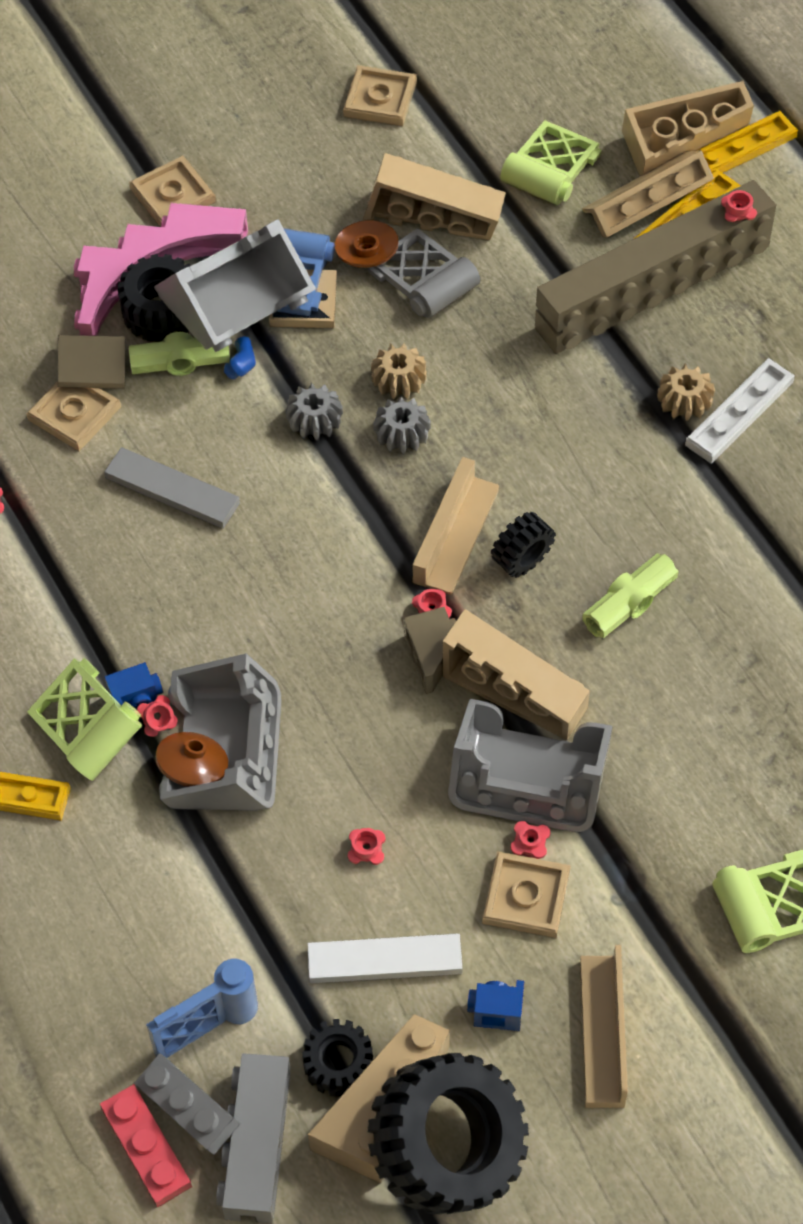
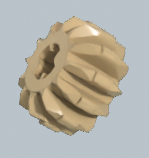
[371,343,427,400]
[657,364,715,421]

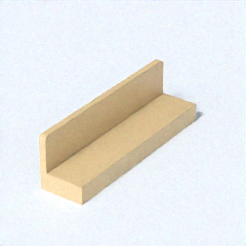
[582,150,714,238]
[413,457,499,595]
[580,945,628,1108]

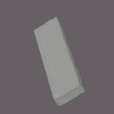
[104,447,240,529]

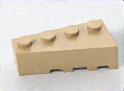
[622,81,754,177]
[363,153,506,240]
[308,1014,450,1184]

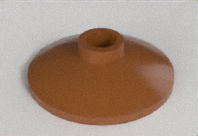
[335,220,399,268]
[156,732,228,787]

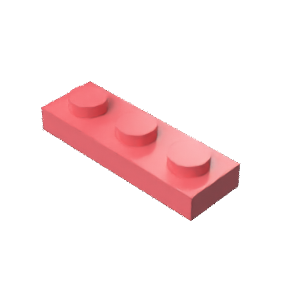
[100,1084,192,1207]

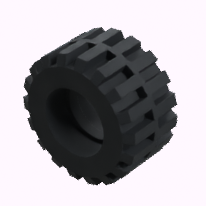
[118,254,191,342]

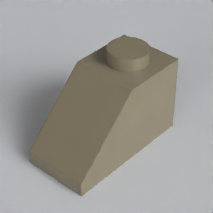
[404,606,456,694]

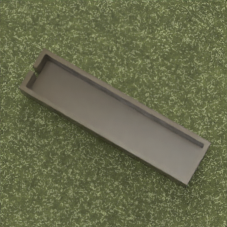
[535,180,776,354]

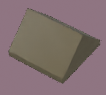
[58,335,125,388]

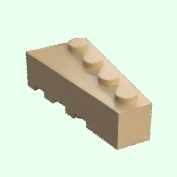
[443,609,590,740]

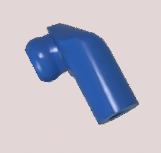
[224,336,256,380]

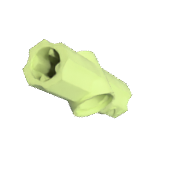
[129,332,230,376]
[582,553,678,638]

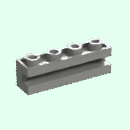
[216,1053,291,1224]

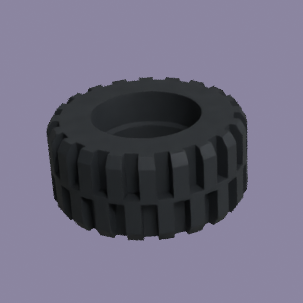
[367,1053,529,1215]

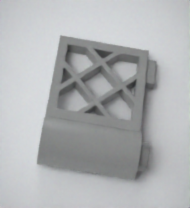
[368,228,480,318]

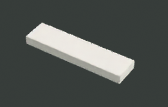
[685,358,795,464]
[308,934,462,983]

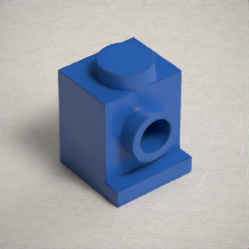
[105,662,163,710]
[467,980,524,1031]

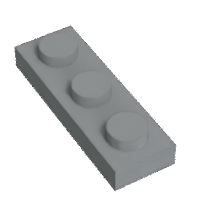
[134,1053,240,1155]

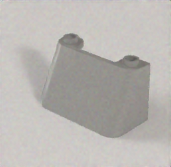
[154,219,316,352]
[159,653,282,811]
[448,699,613,832]

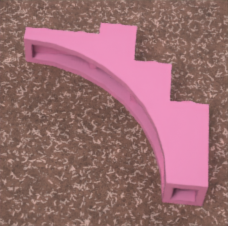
[74,203,248,336]

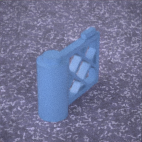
[277,229,335,316]
[146,959,258,1058]

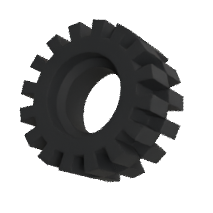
[491,512,556,578]
[302,1019,373,1097]

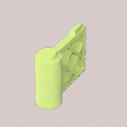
[500,120,602,205]
[27,658,142,781]
[712,850,803,953]

